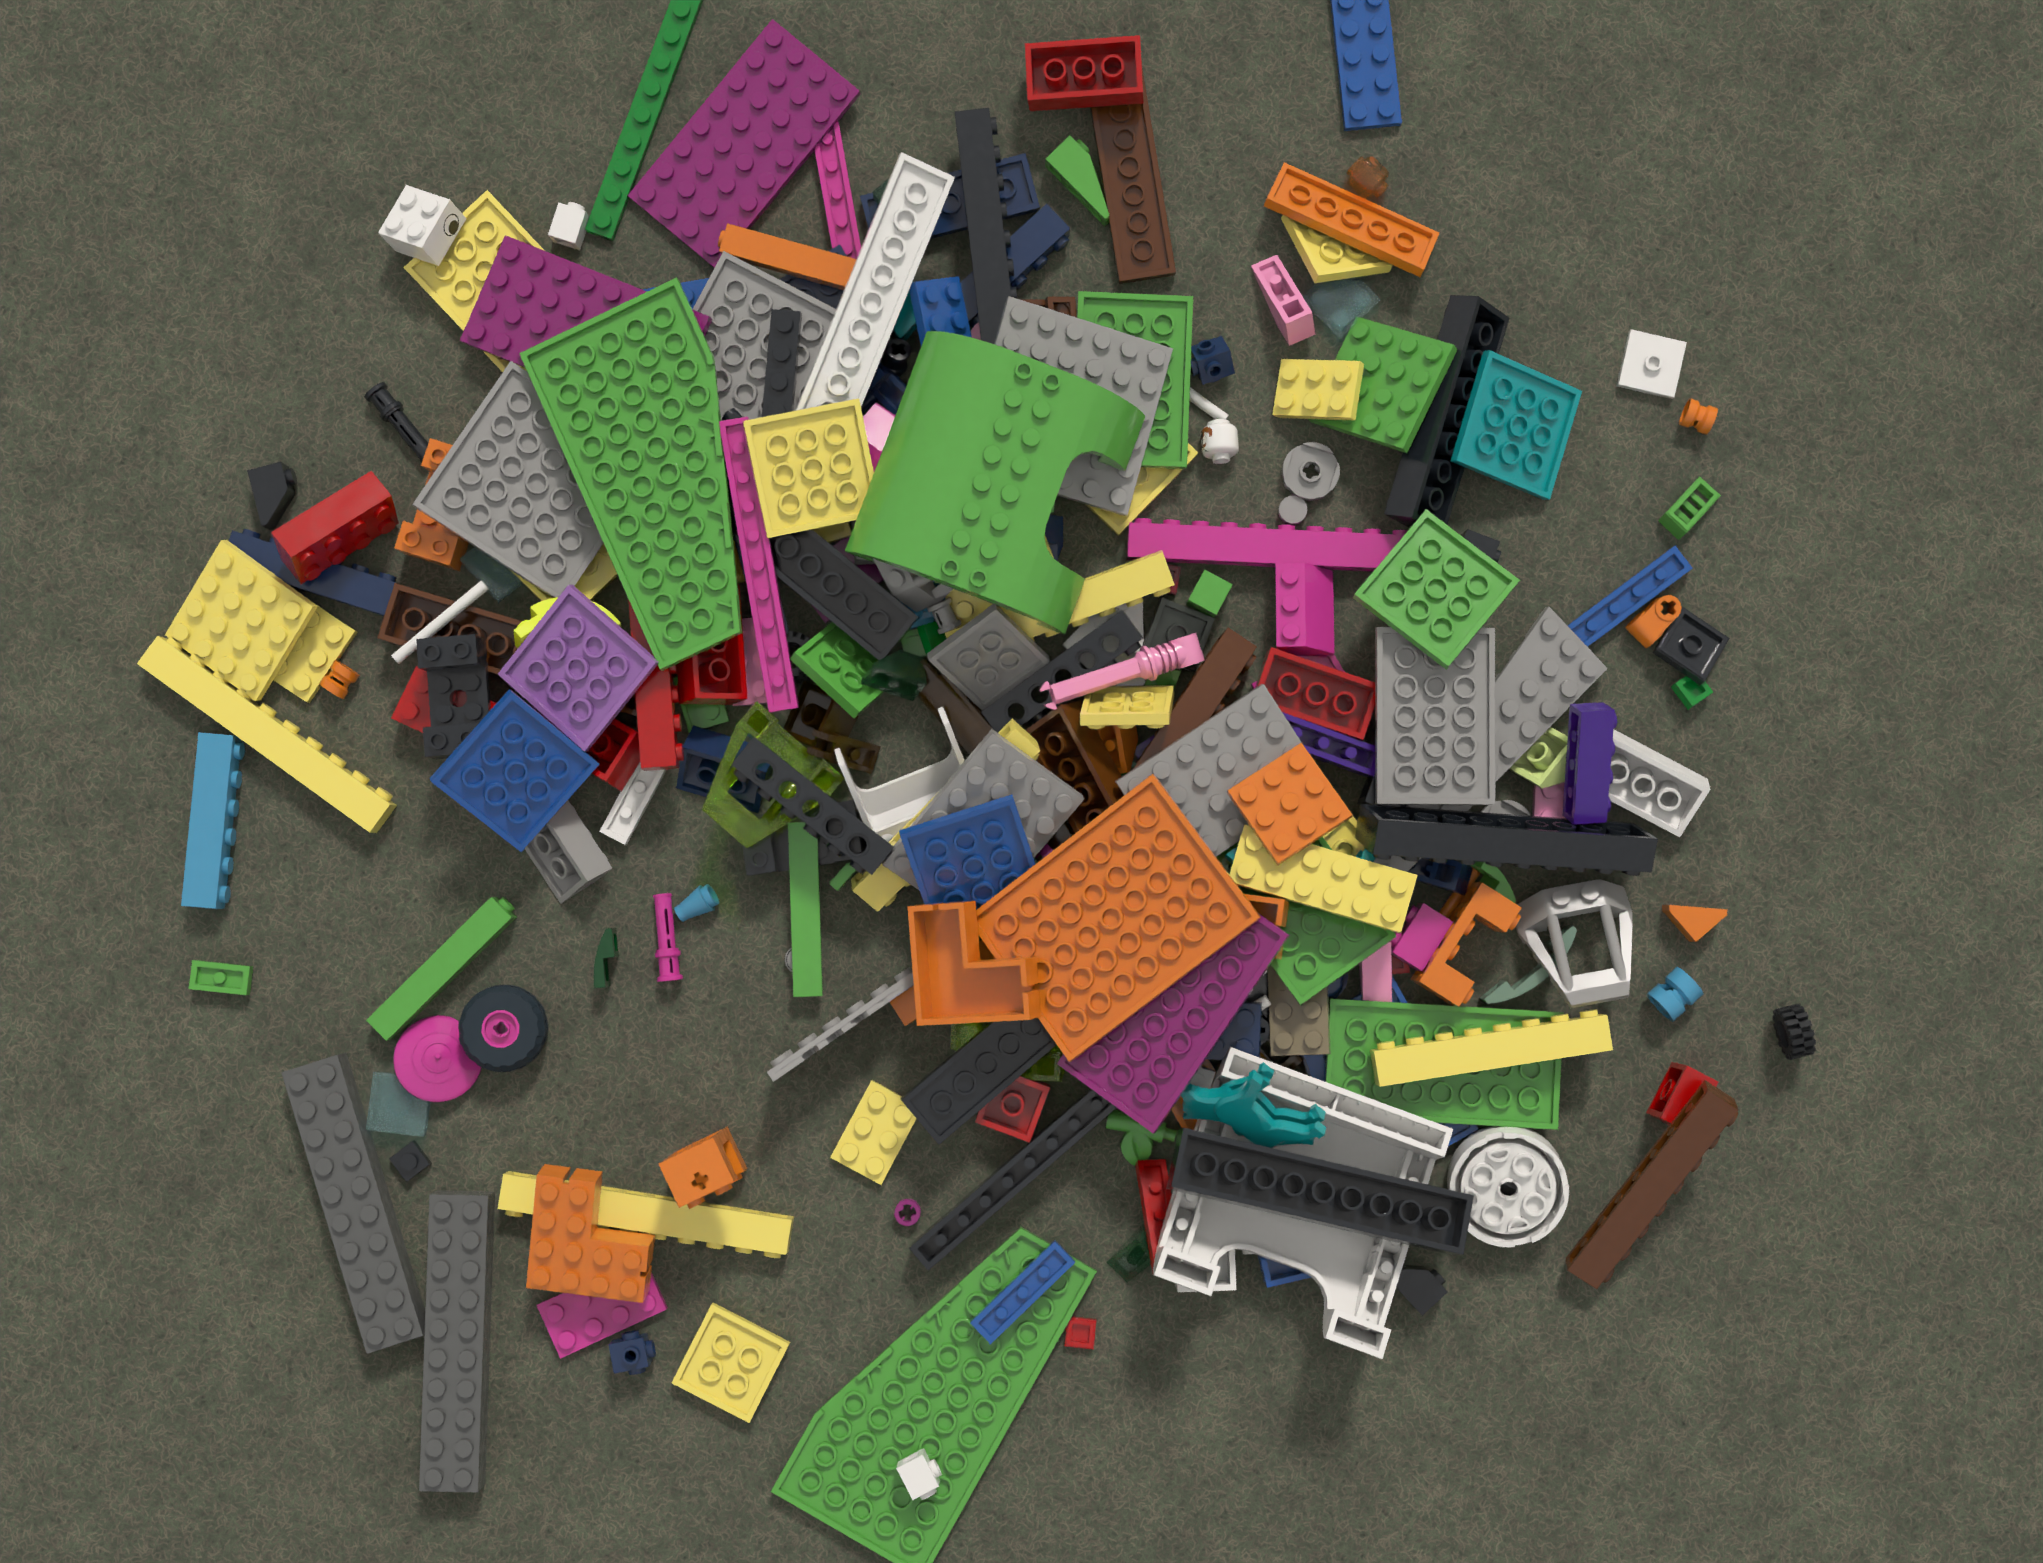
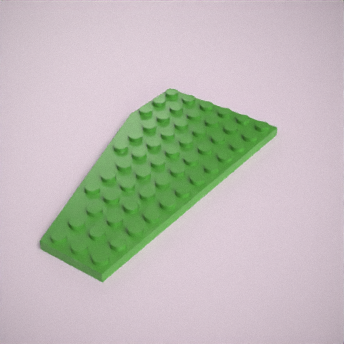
[519,277,742,671]
[771,1227,1097,1563]

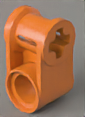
[1625,595,1682,648]

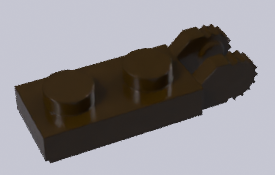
[806,729,881,774]

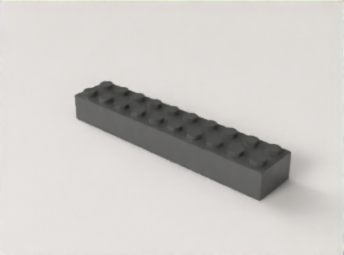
[281,1053,425,1354]
[419,1190,495,1493]

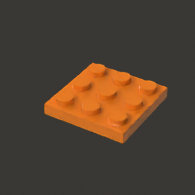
[1227,743,1352,866]

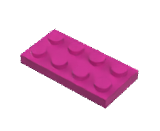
[537,1272,668,1359]

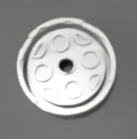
[1447,1126,1569,1248]

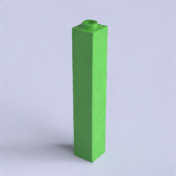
[366,897,517,1041]

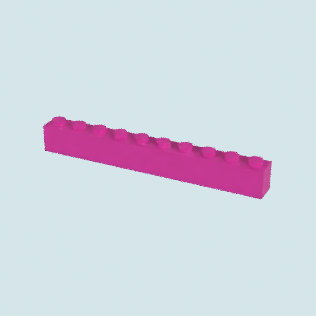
[1127,518,1407,572]

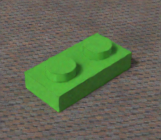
[189,960,253,995]

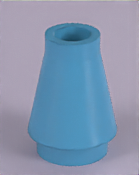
[674,884,719,922]

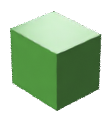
[1186,570,1233,618]

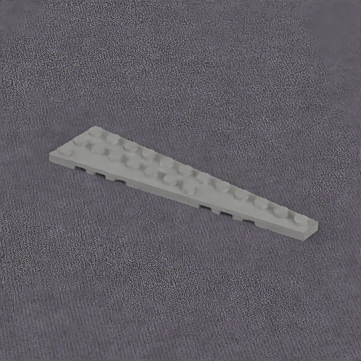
[1374,606,1608,872]
[767,935,981,1082]

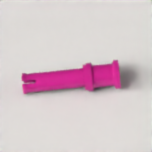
[653,893,683,982]

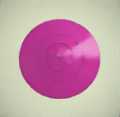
[393,1016,481,1102]

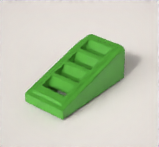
[1658,476,1721,540]

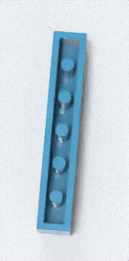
[181,732,245,909]

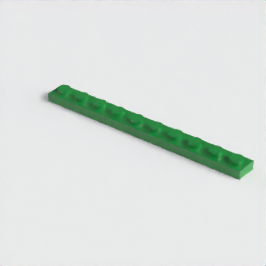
[585,0,703,241]

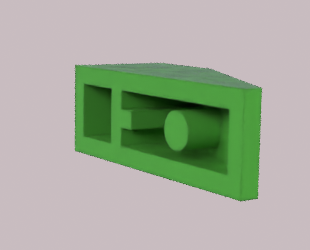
[1045,135,1110,227]

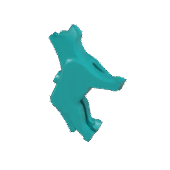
[1181,1062,1326,1148]

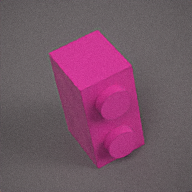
[1391,903,1453,971]

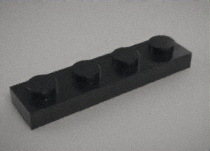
[762,309,802,417]

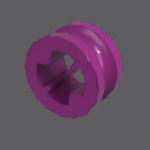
[894,1198,921,1226]

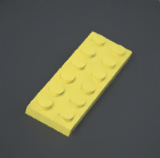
[1229,824,1418,933]

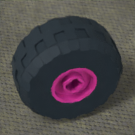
[458,985,549,1072]

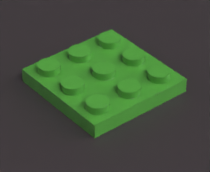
[790,622,904,718]

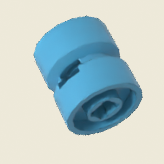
[1647,967,1703,1022]

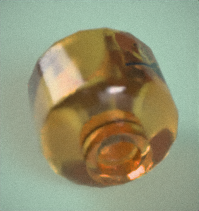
[1346,156,1389,200]

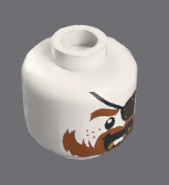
[1200,419,1239,464]

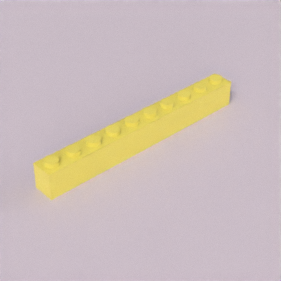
[137,636,397,833]
[497,1171,794,1258]

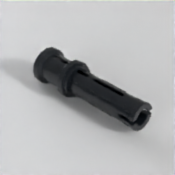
[364,382,428,463]

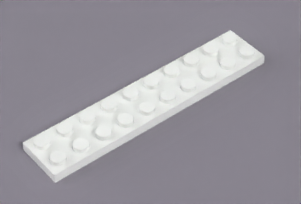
[795,152,955,411]

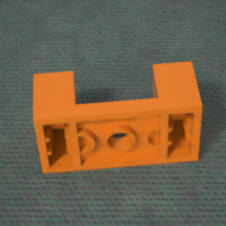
[394,438,469,571]
[1410,882,1522,1007]
[659,1126,747,1209]

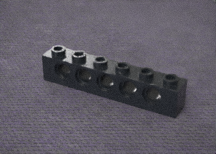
[981,610,1144,733]
[732,737,894,875]

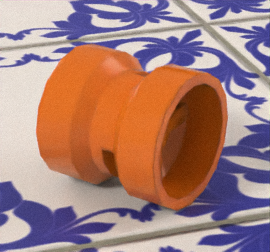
[1679,398,1718,435]
[319,660,360,699]

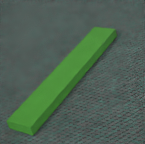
[788,822,823,997]

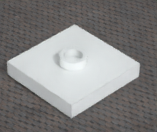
[1617,329,1687,399]

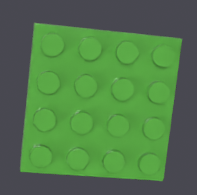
[1308,316,1458,453]
[1353,509,1520,670]

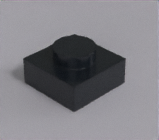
[389,1140,432,1182]

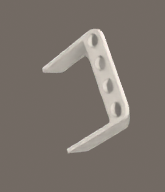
[834,707,964,842]

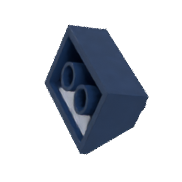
[676,725,776,813]

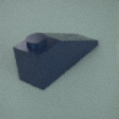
[1408,858,1473,896]

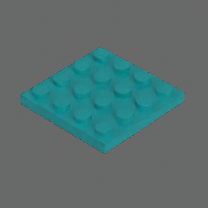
[1451,350,1582,500]

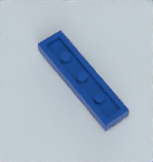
[970,1240,1075,1344]

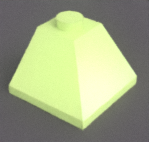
[1509,727,1568,789]

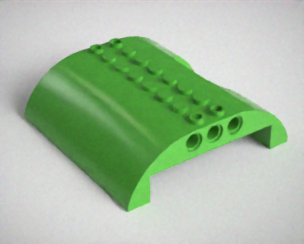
[845,331,1145,635]

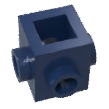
[1191,336,1235,385]
[608,1330,656,1375]

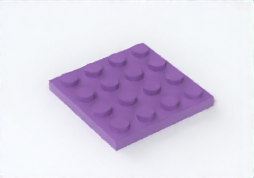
[498,584,659,752]

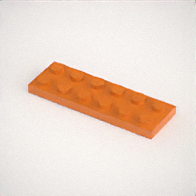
[1264,162,1439,277]

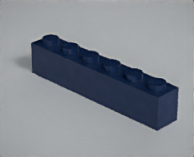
[960,204,1070,328]
[229,529,398,616]

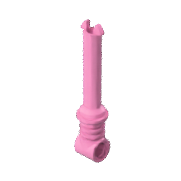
[1039,633,1205,710]

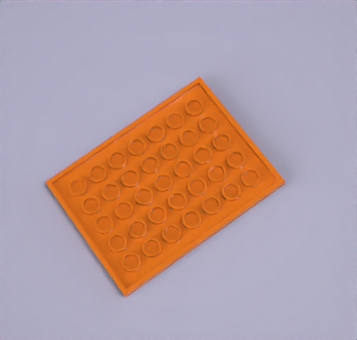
[976,774,1261,1062]

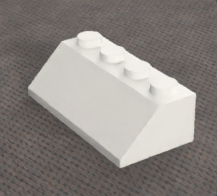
[1609,730,1711,837]

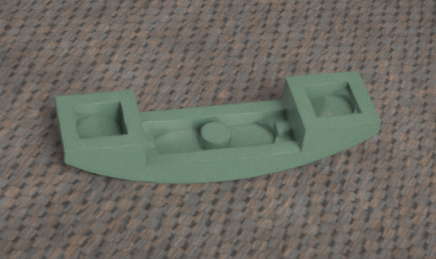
[1479,925,1577,1004]

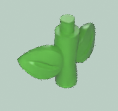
[1106,1110,1177,1166]

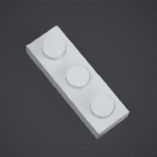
[599,763,667,845]

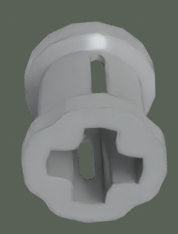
[927,597,962,634]

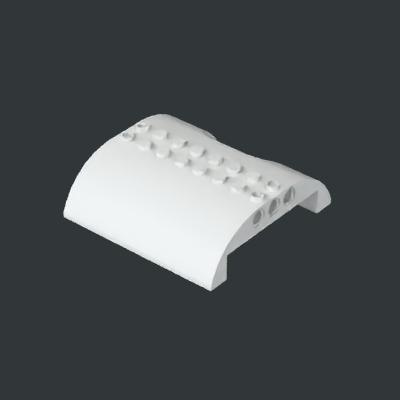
[1153,1047,1453,1359]

